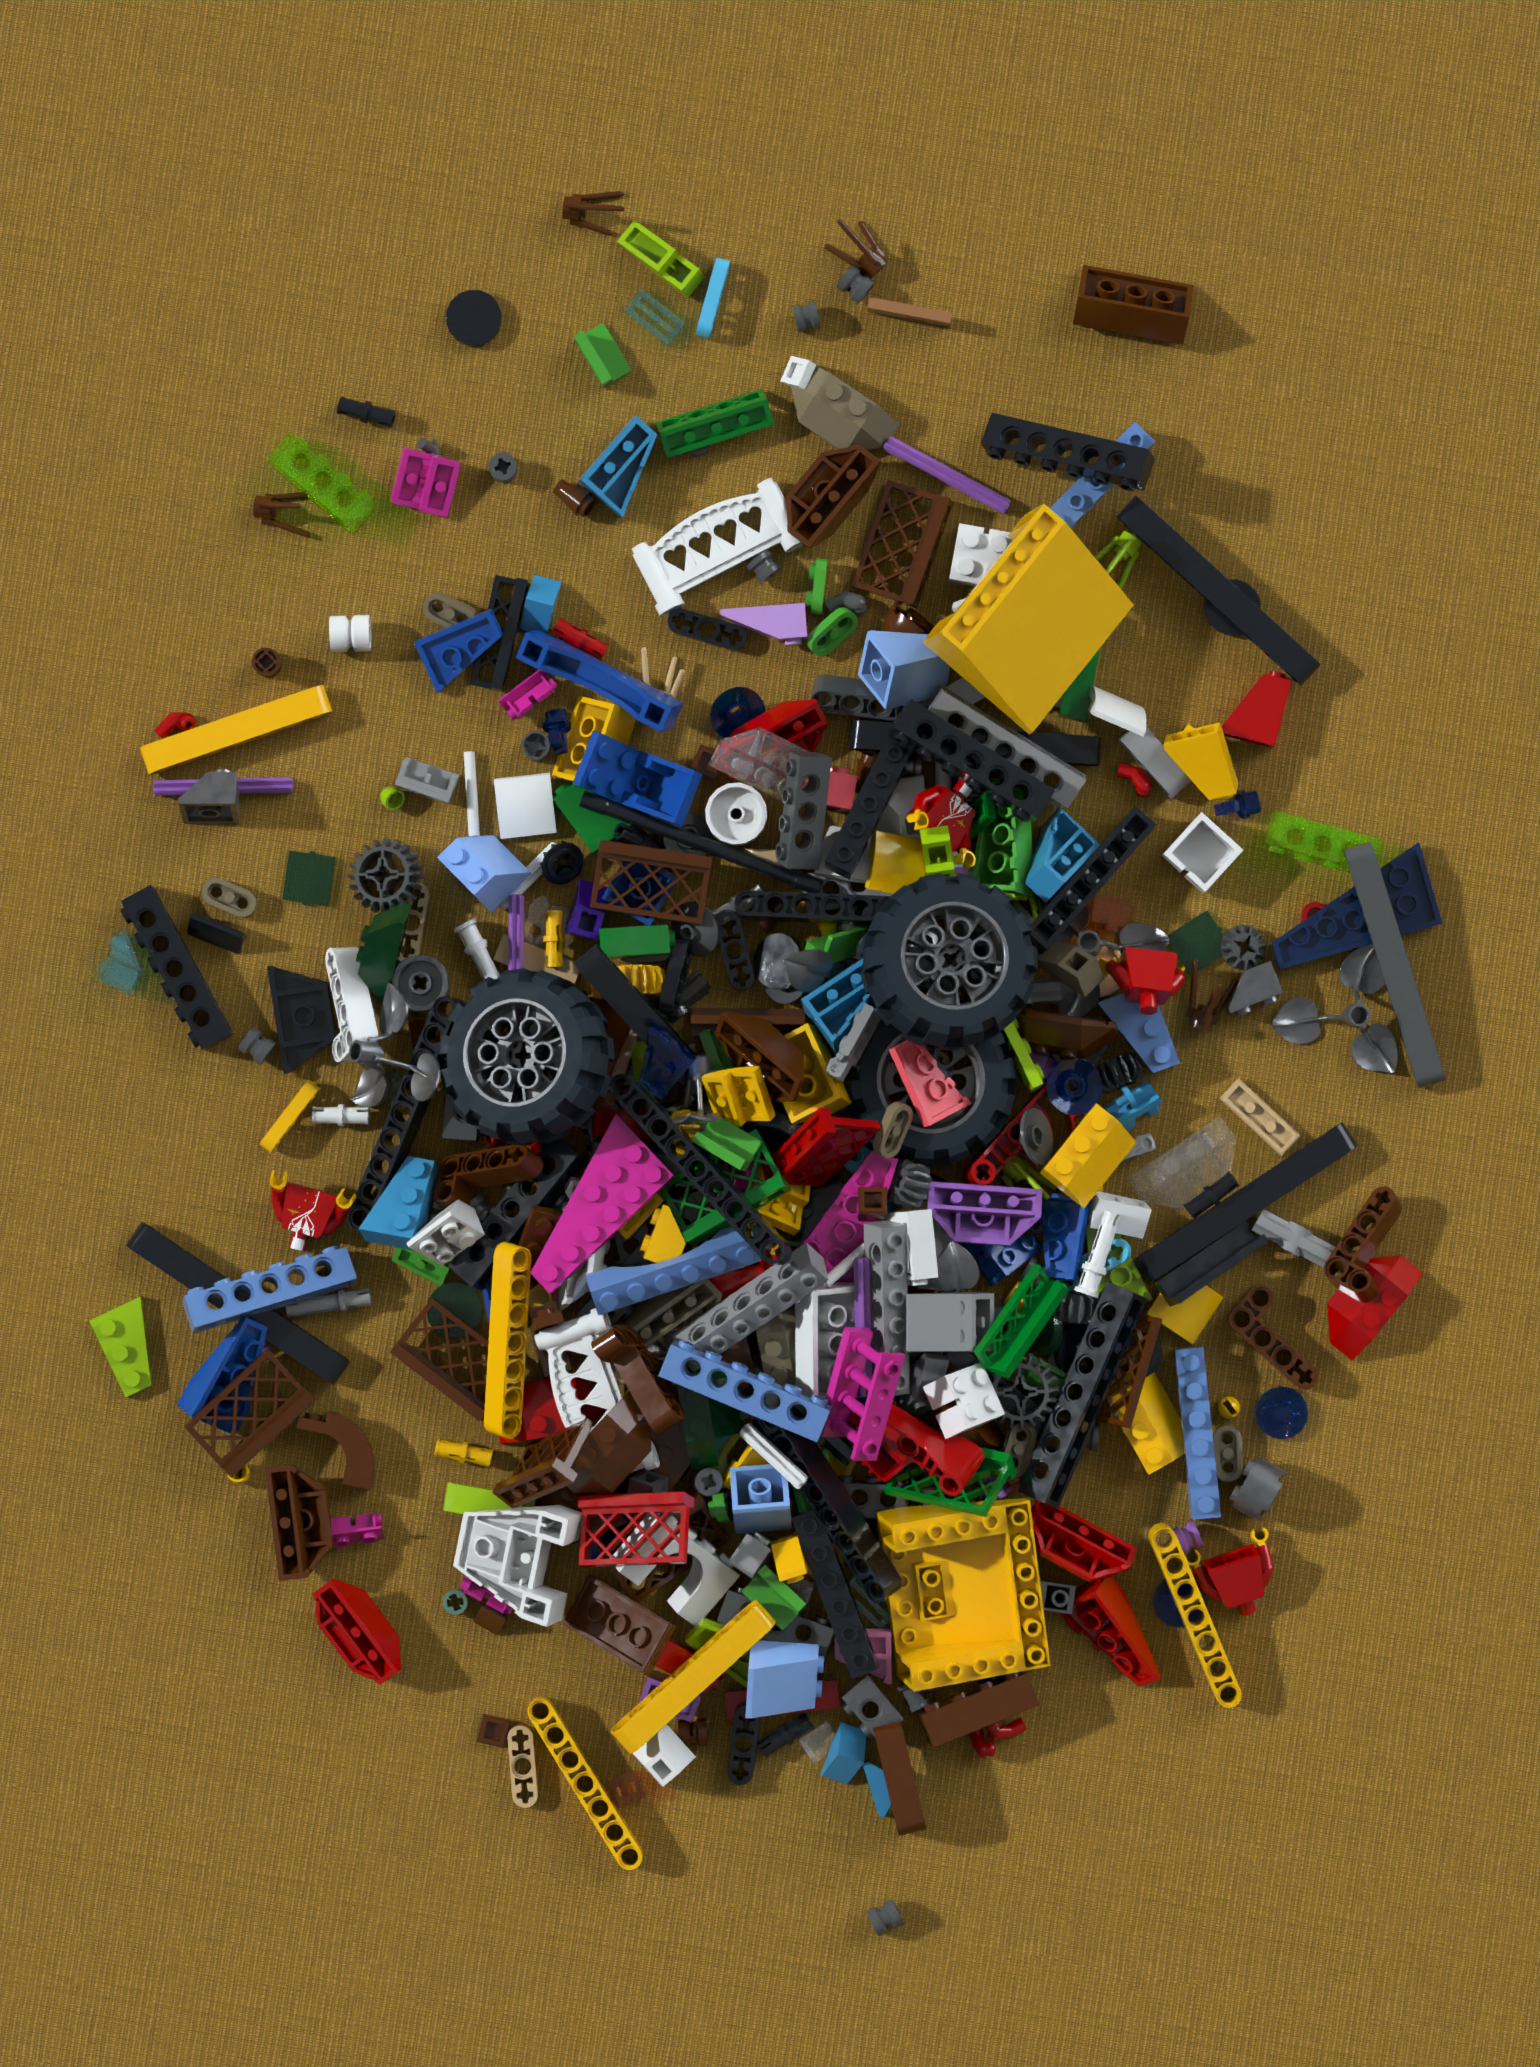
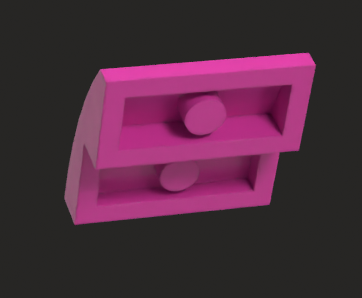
[390,447,461,517]

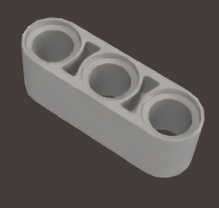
[1117,727,1192,799]

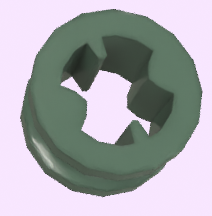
[442,1589,468,1615]

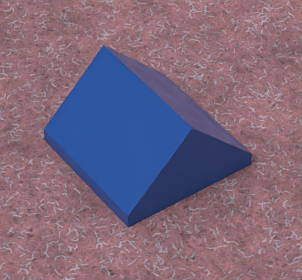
[602,861,678,926]

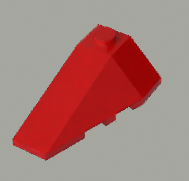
[1060,1576,1161,1687]

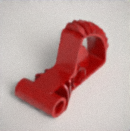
[961,1084,1081,1185]
[849,1403,985,1496]

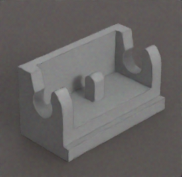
[395,757,460,805]

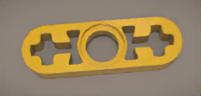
[259,1079,321,1153]

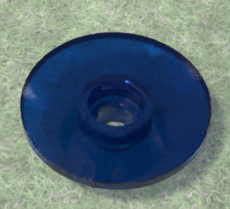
[710,687,765,739]
[1046,1058,1102,1115]

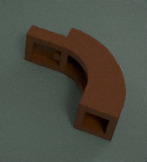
[528,1302,572,1379]
[296,1411,375,1490]

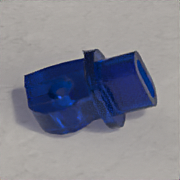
[542,708,571,755]
[1214,790,1261,819]

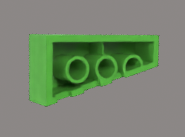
[971,778,1034,898]

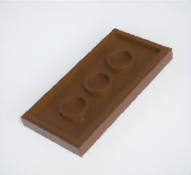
[562,1574,676,1676]

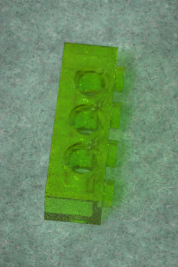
[267,432,375,536]
[1262,810,1383,873]

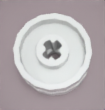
[705,782,767,846]

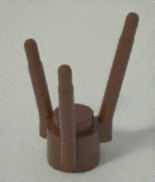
[562,191,625,236]
[824,219,888,277]
[253,491,323,538]
[1186,959,1237,1032]

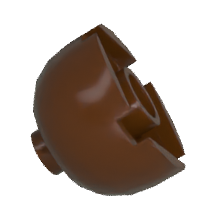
[882,601,934,634]

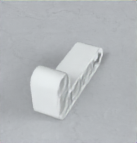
[325,947,379,1063]

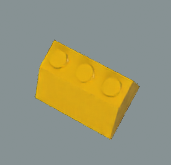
[552,696,636,783]
[782,1023,852,1125]
[1040,1103,1137,1209]
[1111,1372,1185,1475]

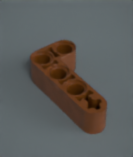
[433,1144,544,1208]
[1324,1186,1402,1303]
[1227,1285,1318,1389]
[591,1325,684,1435]
[873,1721,926,1836]

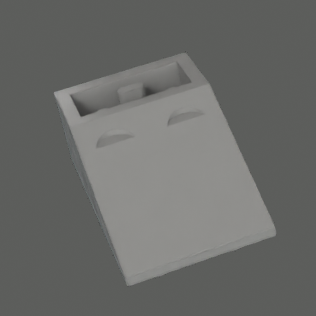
[906,1292,994,1352]

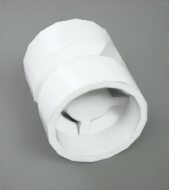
[329,615,371,653]

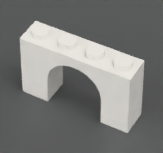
[610,1514,740,1626]

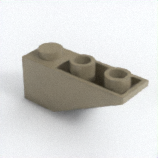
[1037,941,1104,997]

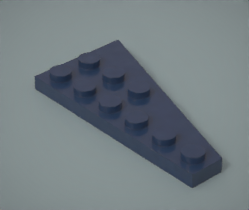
[1271,842,1442,970]

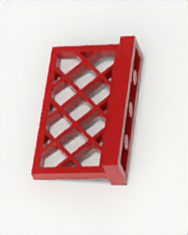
[761,1107,881,1187]
[578,1492,695,1567]

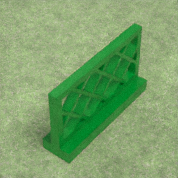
[661,1129,791,1247]
[884,1447,1017,1517]

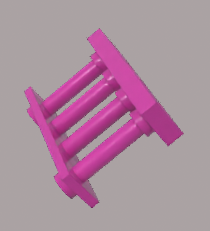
[821,1327,905,1461]

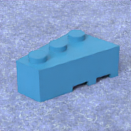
[578,416,657,517]
[1025,807,1100,903]
[801,958,875,1054]
[359,1156,439,1250]

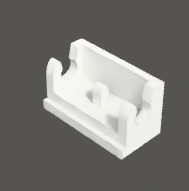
[1088,1191,1152,1239]

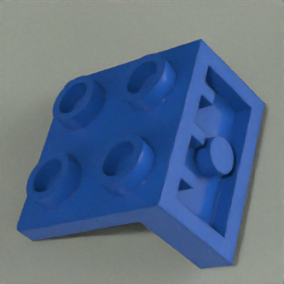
[959,1235,1043,1286]

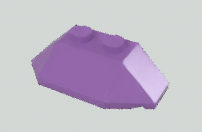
[927,1181,1042,1246]

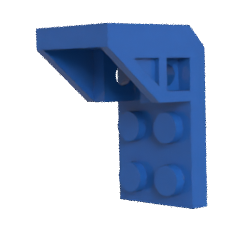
[572,731,703,827]

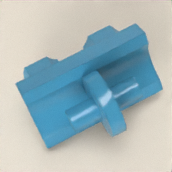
[1104,1080,1162,1131]

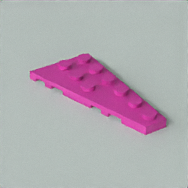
[530,1114,675,1294]
[793,1150,898,1305]

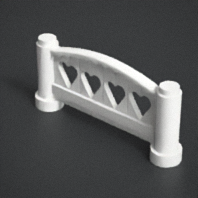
[632,478,803,617]
[535,1308,660,1473]

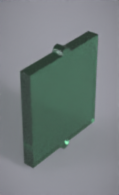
[282,851,336,906]
[1167,910,1223,976]

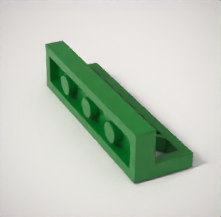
[655,389,774,458]
[1058,648,1100,722]
[973,1264,1069,1379]

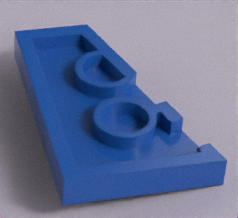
[414,609,503,693]
[1041,1193,1092,1282]

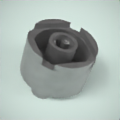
[392,955,451,1013]
[1229,1457,1288,1523]

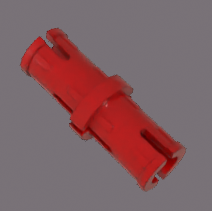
[552,617,609,660]

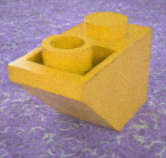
[640,1203,686,1263]
[771,1533,809,1584]

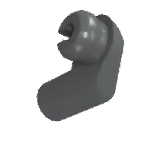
[824,591,867,615]

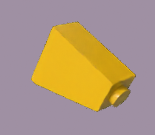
[1163,722,1239,801]

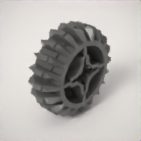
[348,838,424,913]
[988,1353,1059,1429]

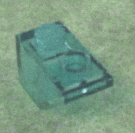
[97,929,144,995]

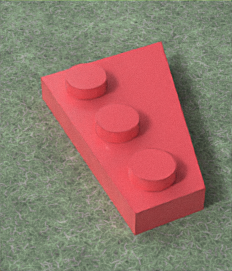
[889,1040,972,1127]

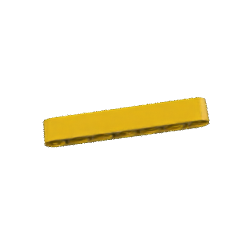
[140,685,333,775]
[484,1242,531,1439]
[1148,1523,1242,1708]
[611,1600,776,1754]
[528,1696,643,1870]

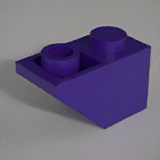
[564,879,607,941]

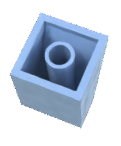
[858,630,950,710]
[437,835,532,913]
[730,1464,792,1534]
[745,1640,824,1719]

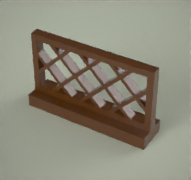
[851,480,954,609]
[590,839,713,924]
[691,1008,805,1037]
[390,1298,489,1421]
[1078,1311,1162,1429]
[184,1349,315,1478]
[492,1418,594,1508]
[598,1485,728,1602]

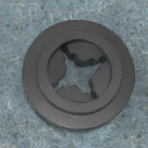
[1221,925,1266,970]

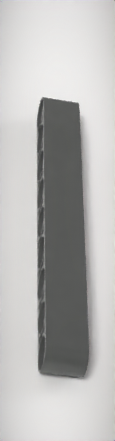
[1344,841,1446,1089]

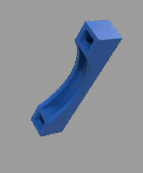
[515,629,683,732]

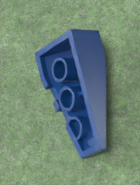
[177,1316,268,1434]

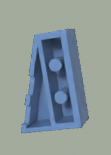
[1096,993,1180,1074]

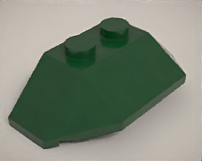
[356,903,412,1004]
[677,1365,742,1470]

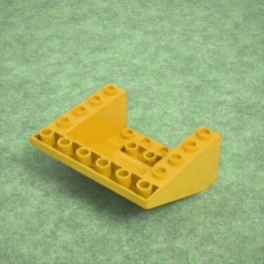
[922,504,1134,734]
[875,1498,1051,1692]

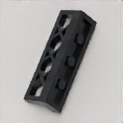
[470,575,529,692]
[1155,1221,1268,1307]

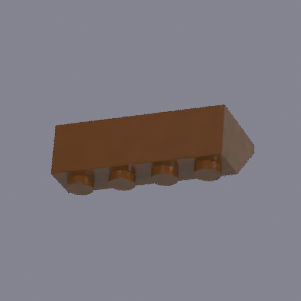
[1073,265,1194,345]

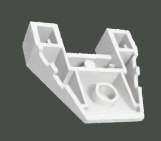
[453,1505,582,1627]

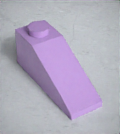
[720,603,807,646]

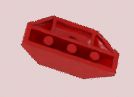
[717,699,829,782]
[1327,1255,1423,1361]
[499,1377,607,1444]
[1031,1499,1138,1582]
[313,1578,401,1685]

